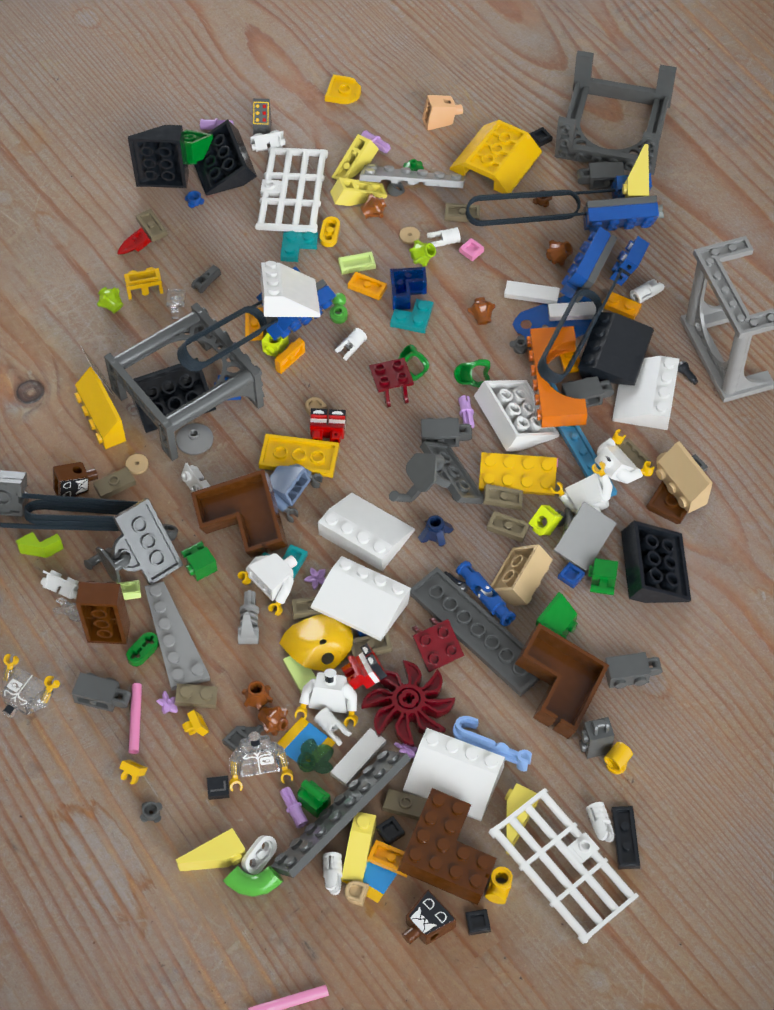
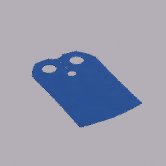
[512,296,592,350]

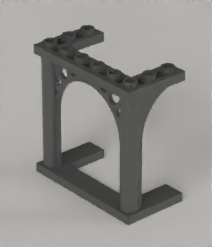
[554,50,677,175]
[104,303,265,461]

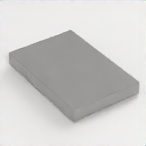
[553,502,617,572]

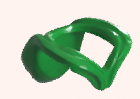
[398,344,430,381]
[454,359,490,388]

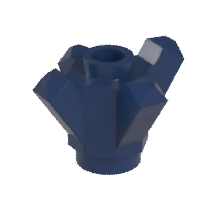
[418,515,454,547]

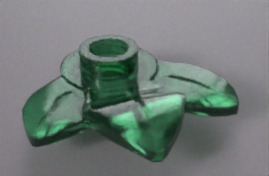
[297,739,334,774]

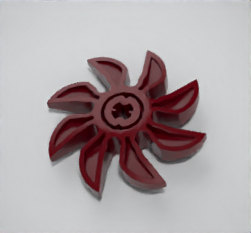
[361,660,455,747]

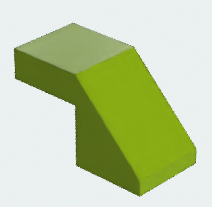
[16,532,64,558]

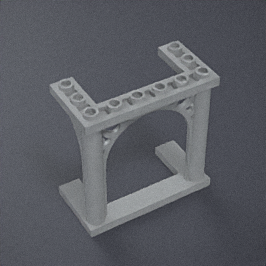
[680,236,774,403]

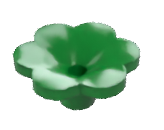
[403,159,424,171]

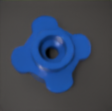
[185,191,204,208]

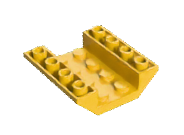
[450,120,542,194]

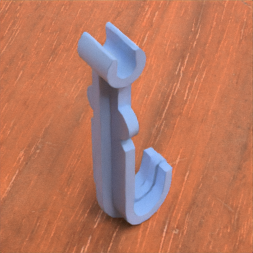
[453,716,532,772]

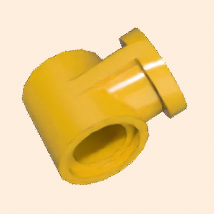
[604,742,633,774]
[485,867,513,904]

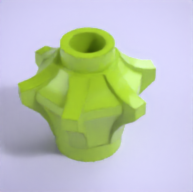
[409,240,436,267]
[97,287,124,314]

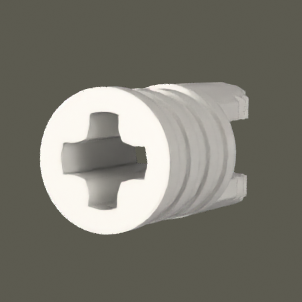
[427,227,461,247]
[630,279,665,303]
[335,328,367,361]
[314,708,352,746]
[586,802,615,842]
[323,852,342,895]

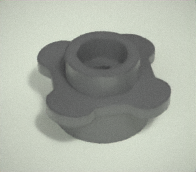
[510,335,530,354]
[140,801,163,823]

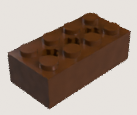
[76,581,130,645]

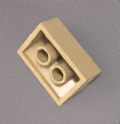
[656,441,713,513]
[490,544,553,606]

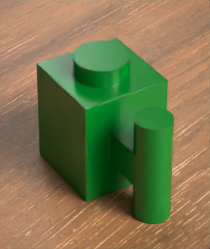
[181,541,218,581]
[588,558,618,596]
[297,780,331,818]

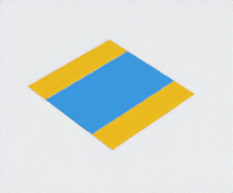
[275,717,335,772]
[342,846,397,903]

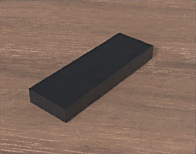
[611,806,640,870]

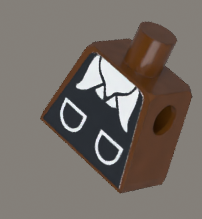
[53,462,98,497]
[402,890,456,945]

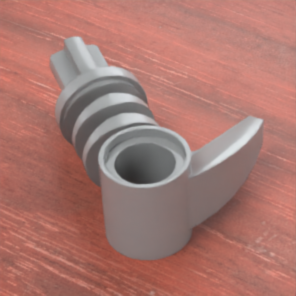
[238,590,259,645]

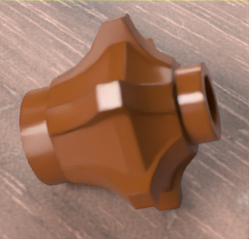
[360,193,387,219]
[546,240,573,266]
[467,297,495,325]
[242,681,273,711]
[258,706,288,736]

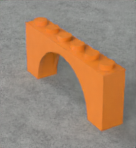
[526,326,587,428]

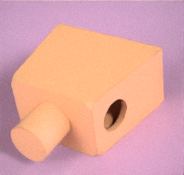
[422,95,463,130]

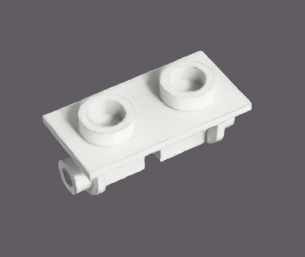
[250,130,285,152]
[181,463,210,492]
[41,570,79,599]

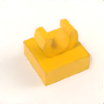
[182,710,209,736]
[119,759,148,785]

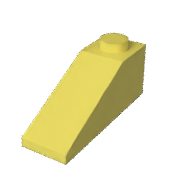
[332,134,379,180]
[622,144,649,198]
[330,177,388,206]
[505,783,538,855]
[341,812,377,882]
[176,828,246,871]

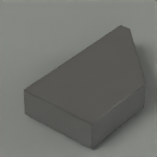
[222,725,264,756]

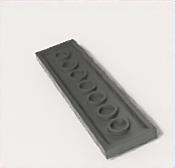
[410,567,540,697]
[271,750,411,878]

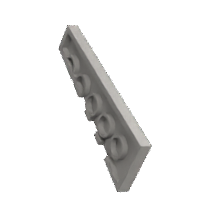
[359,164,465,188]
[144,581,210,691]

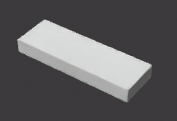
[504,280,560,304]
[548,302,603,321]
[330,728,386,787]

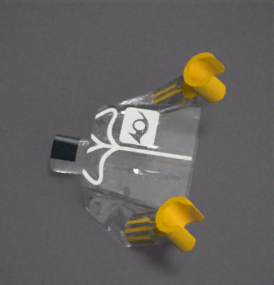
[1,654,60,719]
[229,732,293,792]

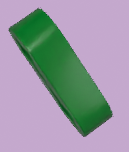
[126,632,159,667]

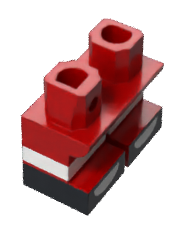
[310,408,347,444]
[341,643,387,690]

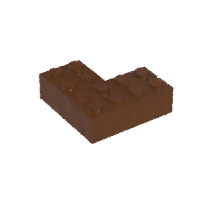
[191,469,288,558]
[515,623,609,739]
[397,788,497,905]

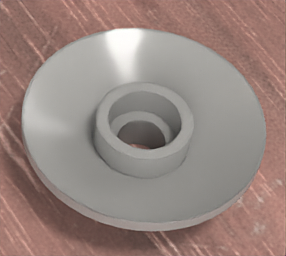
[176,423,213,455]

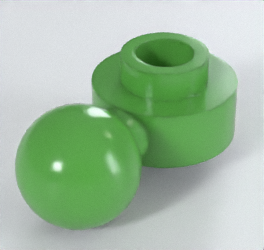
[330,293,348,324]

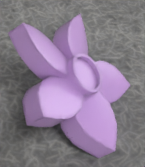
[304,568,325,590]
[156,691,178,714]
[394,742,418,759]

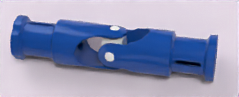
[456,561,516,627]

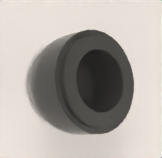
[387,182,405,197]
[162,524,178,541]

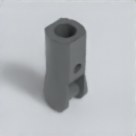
[191,265,221,293]

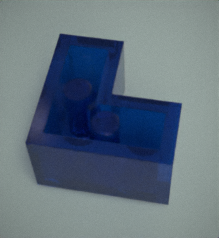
[390,267,427,310]

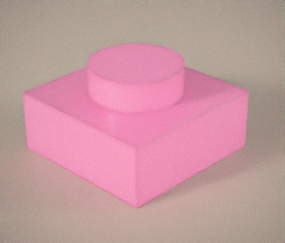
[459,238,484,261]

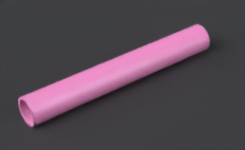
[128,683,142,754]
[248,985,329,1010]

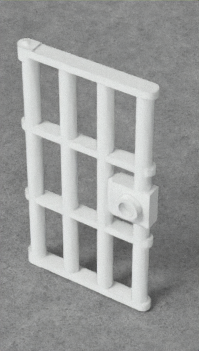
[255,147,328,233]
[488,788,639,944]

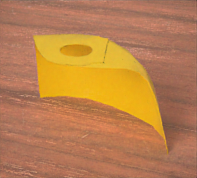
[279,614,353,671]

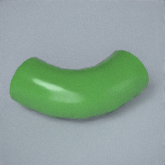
[223,866,284,897]

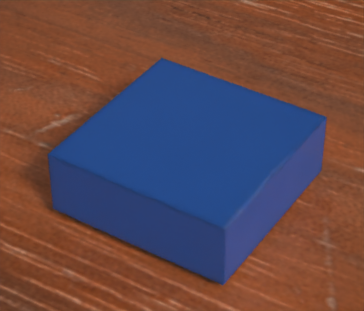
[558,562,585,589]

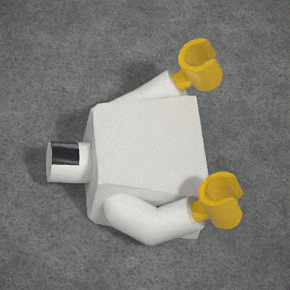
[594,429,655,484]
[551,461,613,514]
[237,553,297,616]
[295,668,358,727]

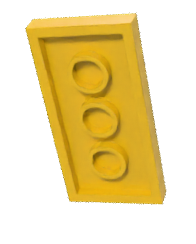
[258,434,340,478]
[479,452,557,496]

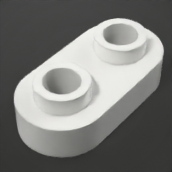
[241,835,277,875]

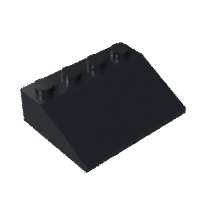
[194,119,257,196]
[128,125,189,188]
[578,312,654,386]
[131,358,216,433]
[621,520,691,603]

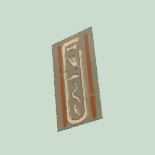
[80,345,115,397]

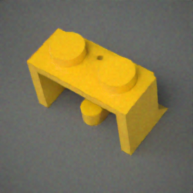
[124,267,164,300]

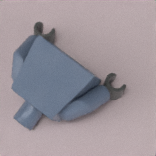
[268,464,323,523]

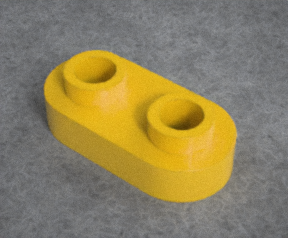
[320,216,340,247]

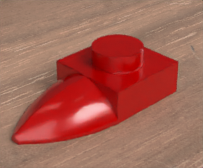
[117,227,152,255]

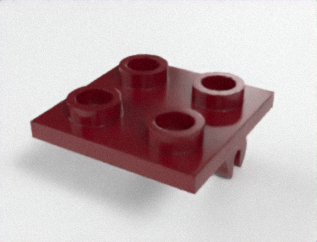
[369,358,414,408]
[412,617,464,672]

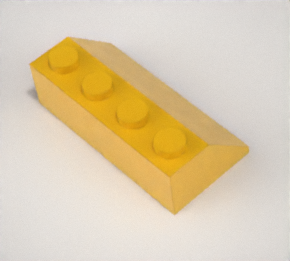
[74,367,126,449]

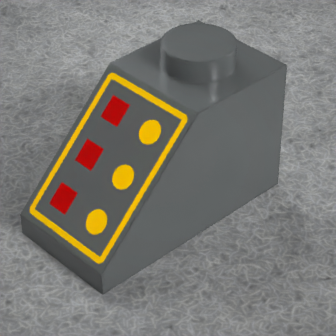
[252,98,272,135]

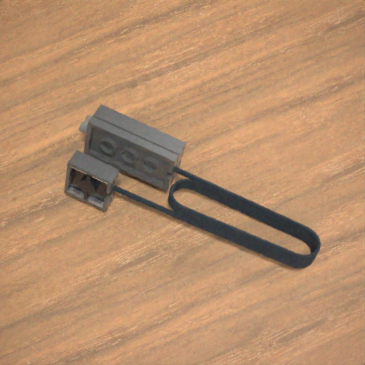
[0,470,138,531]

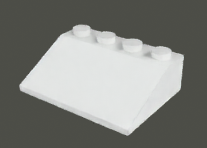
[261,261,320,317]
[612,356,679,430]
[474,380,560,451]
[318,493,415,571]
[311,556,411,641]
[403,728,505,821]

